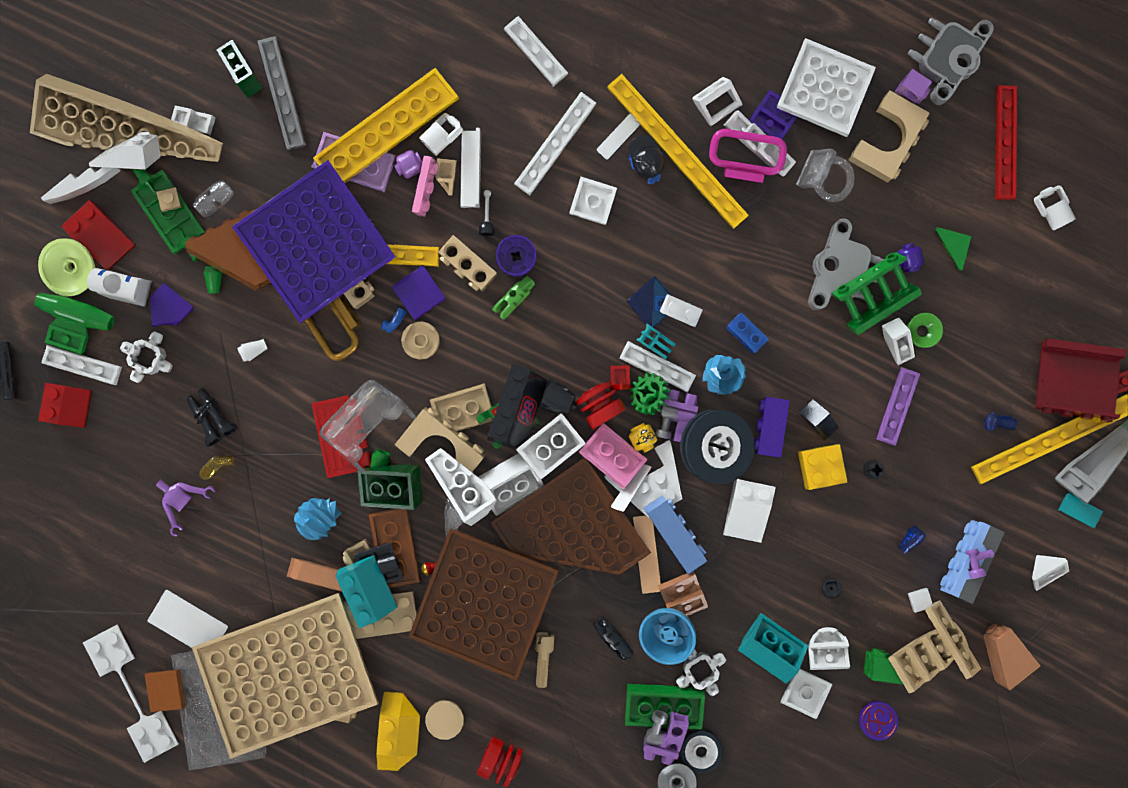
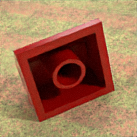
[38,383,92,428]

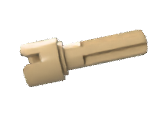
[535,632,555,688]

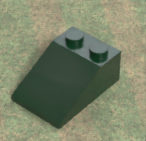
[357,464,423,510]

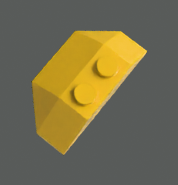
[377,691,420,771]

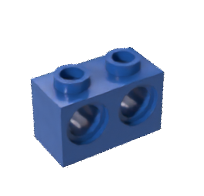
[725,312,769,354]

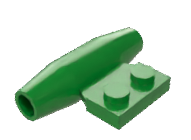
[34,293,114,354]

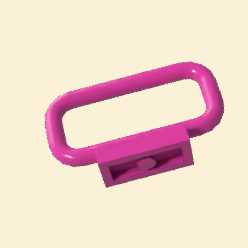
[709,129,787,183]

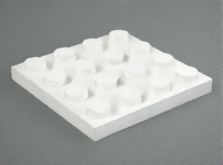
[776,38,876,137]

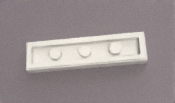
[504,16,568,87]
[619,341,696,393]
[42,345,122,385]

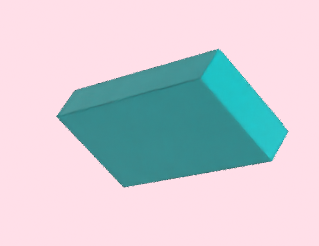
[1058,493,1103,528]

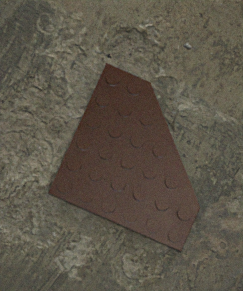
[490,457,651,575]

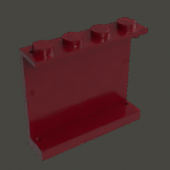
[1035,339,1127,423]

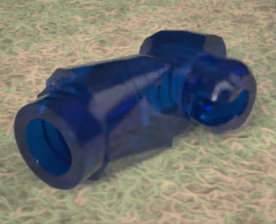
[984,413,1017,431]

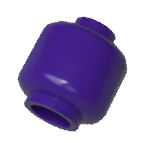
[897,243,924,272]

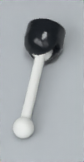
[479,190,494,236]

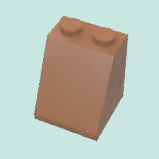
[983,623,1040,690]

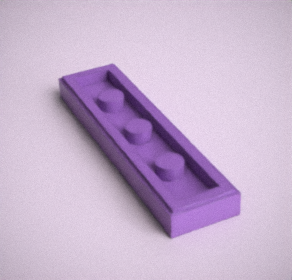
[876,367,920,446]

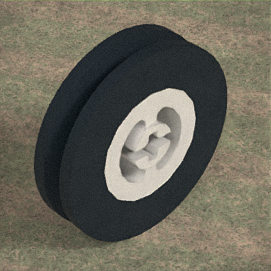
[680,410,755,484]

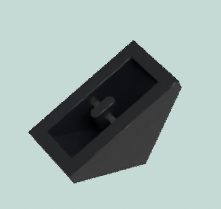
[799,400,839,441]

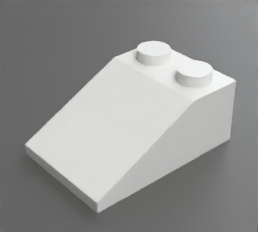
[89,132,160,169]
[516,413,586,480]
[723,479,775,543]

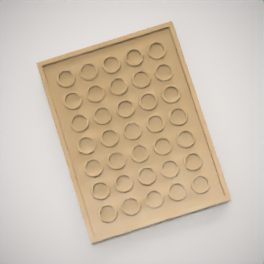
[192,593,379,759]

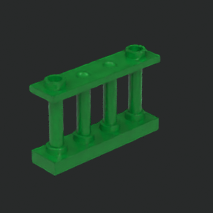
[832,252,922,335]

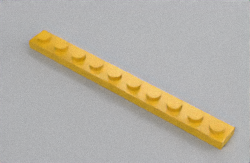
[607,74,749,229]
[971,394,1128,484]

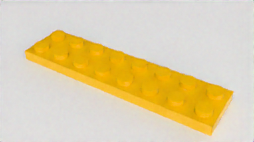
[313,68,459,183]

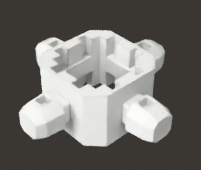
[120,331,173,383]
[676,649,726,696]

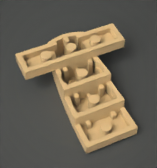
[888,600,981,693]

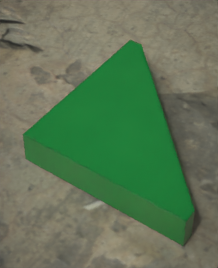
[935,227,971,271]

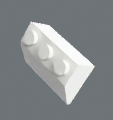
[478,453,544,516]

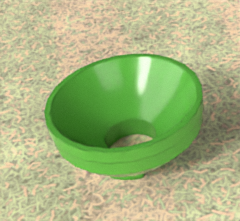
[907,313,943,348]

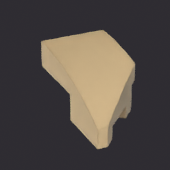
[435,158,457,196]

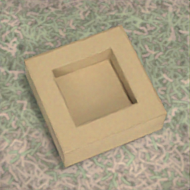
[157,187,181,212]

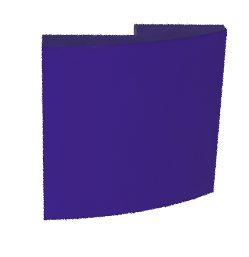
[749,90,797,139]
[392,265,446,320]

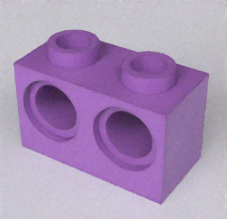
[894,69,932,104]

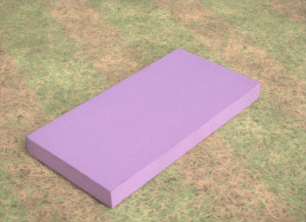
[312,132,396,192]

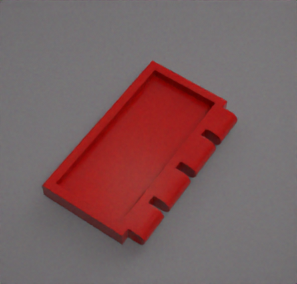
[311,395,371,478]

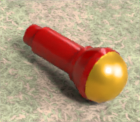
[421,562,437,576]

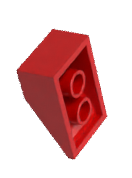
[61,200,136,271]

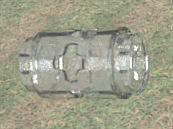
[193,179,235,218]

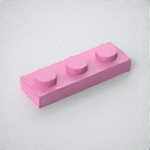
[412,156,438,217]

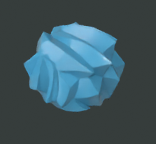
[702,355,746,395]
[294,498,341,540]

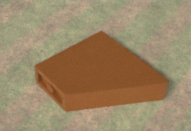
[185,209,271,290]

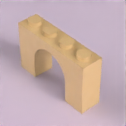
[848,91,930,183]
[395,407,485,472]

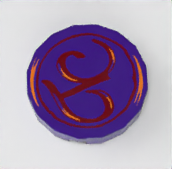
[859,701,898,741]

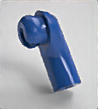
[381,308,406,333]

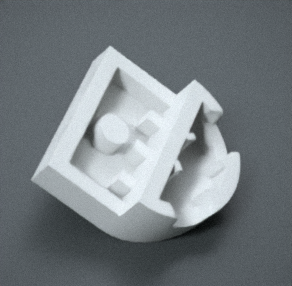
[808,627,850,670]

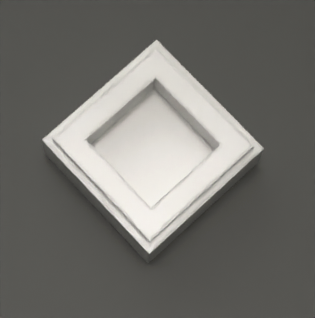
[908,588,932,613]

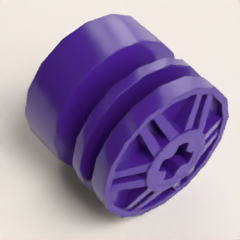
[496,235,536,277]

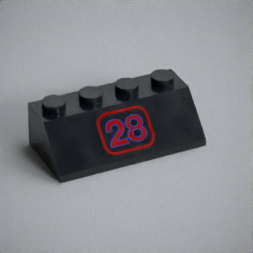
[487,364,548,450]

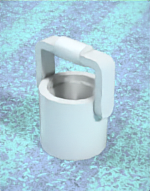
[419,113,463,156]
[1034,185,1076,230]

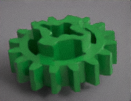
[629,373,671,415]

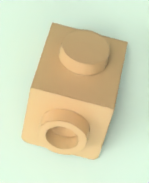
[343,539,371,566]

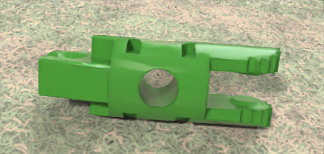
[492,276,535,320]

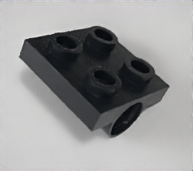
[354,541,404,584]

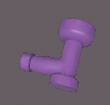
[966,548,994,579]

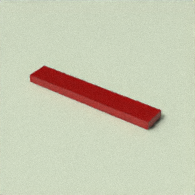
[995,85,1017,200]

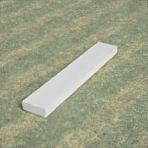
[514,92,596,196]

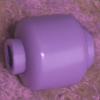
[394,150,422,179]

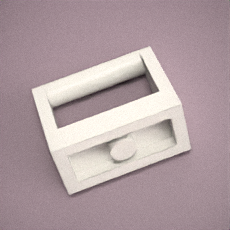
[692,77,743,126]

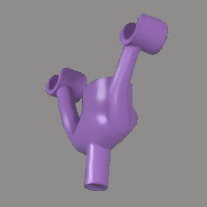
[156,479,216,536]

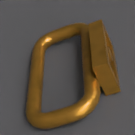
[304,295,362,361]

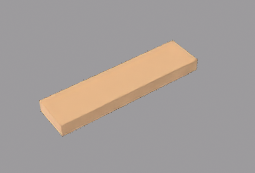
[633,515,661,594]

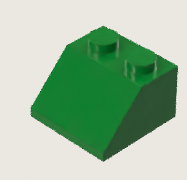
[863,648,904,685]

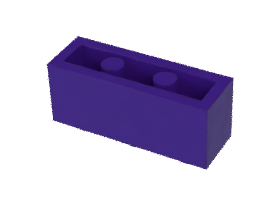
[754,397,790,458]

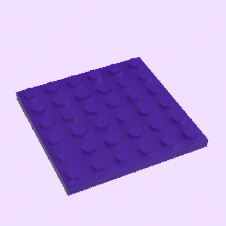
[232,160,396,323]

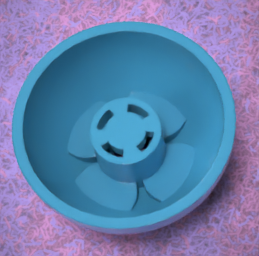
[639,608,696,665]

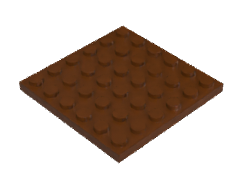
[408,528,559,681]

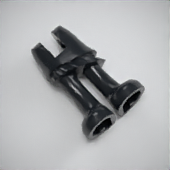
[187,388,238,447]

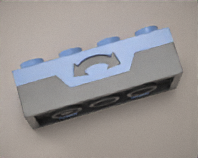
[940,520,1005,604]

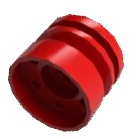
[576,381,626,430]
[476,736,523,788]

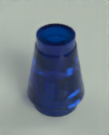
[898,525,927,554]

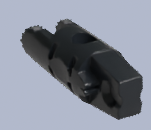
[593,616,633,661]

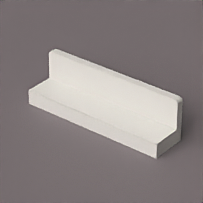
[461,128,481,208]

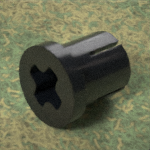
[863,460,885,479]

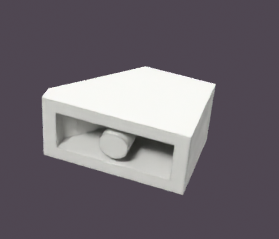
[882,318,915,365]

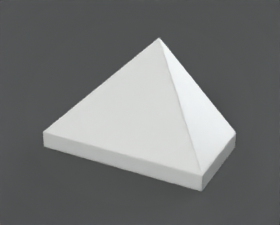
[1032,555,1069,591]

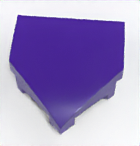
[151,283,193,327]

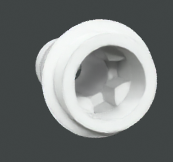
[237,339,268,362]

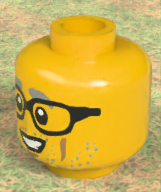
[629,423,657,453]

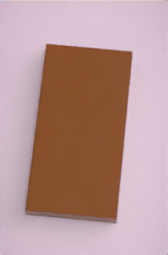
[368,509,421,588]

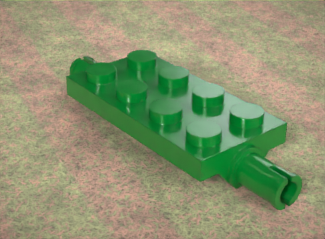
[131,169,205,262]

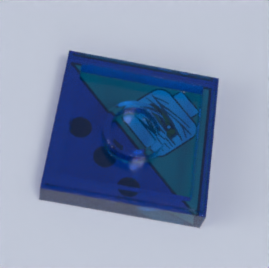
[626,276,672,328]

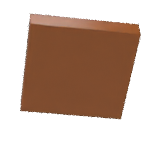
[145,669,186,712]

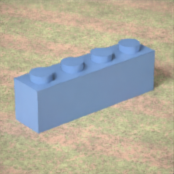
[643,495,707,574]

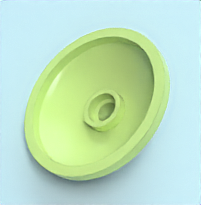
[38,238,95,296]

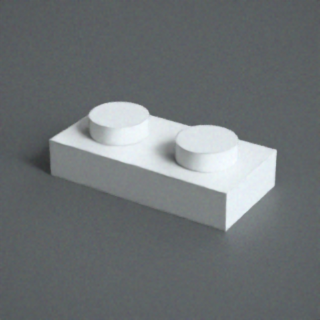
[660,294,703,327]

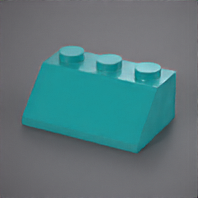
[335,555,398,629]
[738,613,808,683]

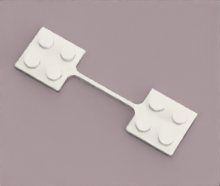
[83,624,179,763]

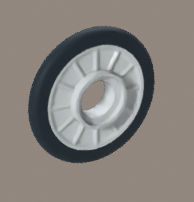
[680,730,722,773]

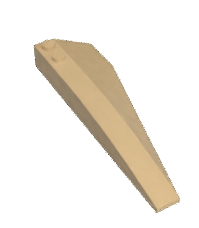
[30,74,223,162]

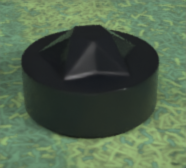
[821,578,842,599]

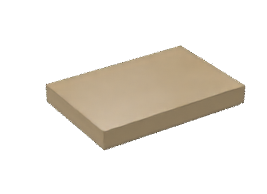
[430,383,493,431]

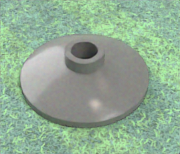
[658,763,697,788]

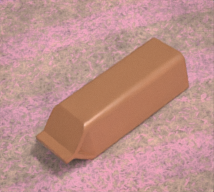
[287,558,342,592]

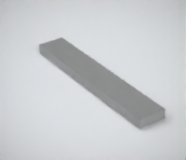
[257,36,306,151]

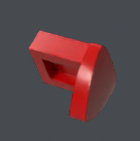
[609,365,632,391]

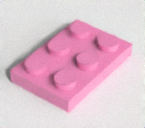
[579,423,647,489]

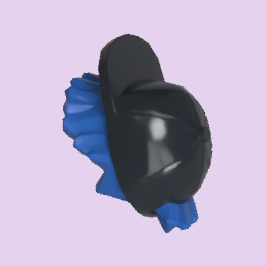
[629,135,664,185]

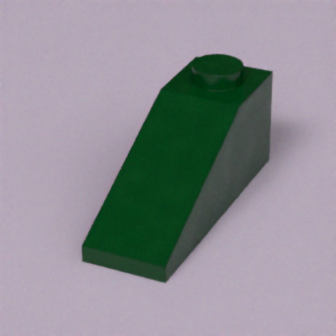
[217,40,263,98]

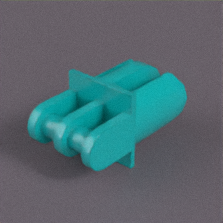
[636,324,676,360]

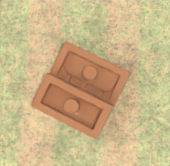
[658,571,708,616]

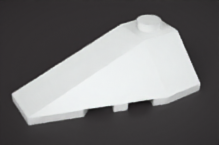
[425,448,497,526]

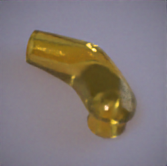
[199,456,234,480]

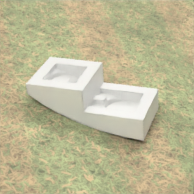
[171,106,216,136]

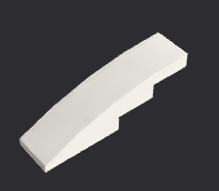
[724,110,796,176]
[41,167,121,204]

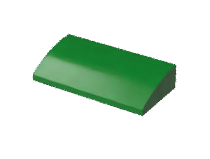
[625,683,705,730]

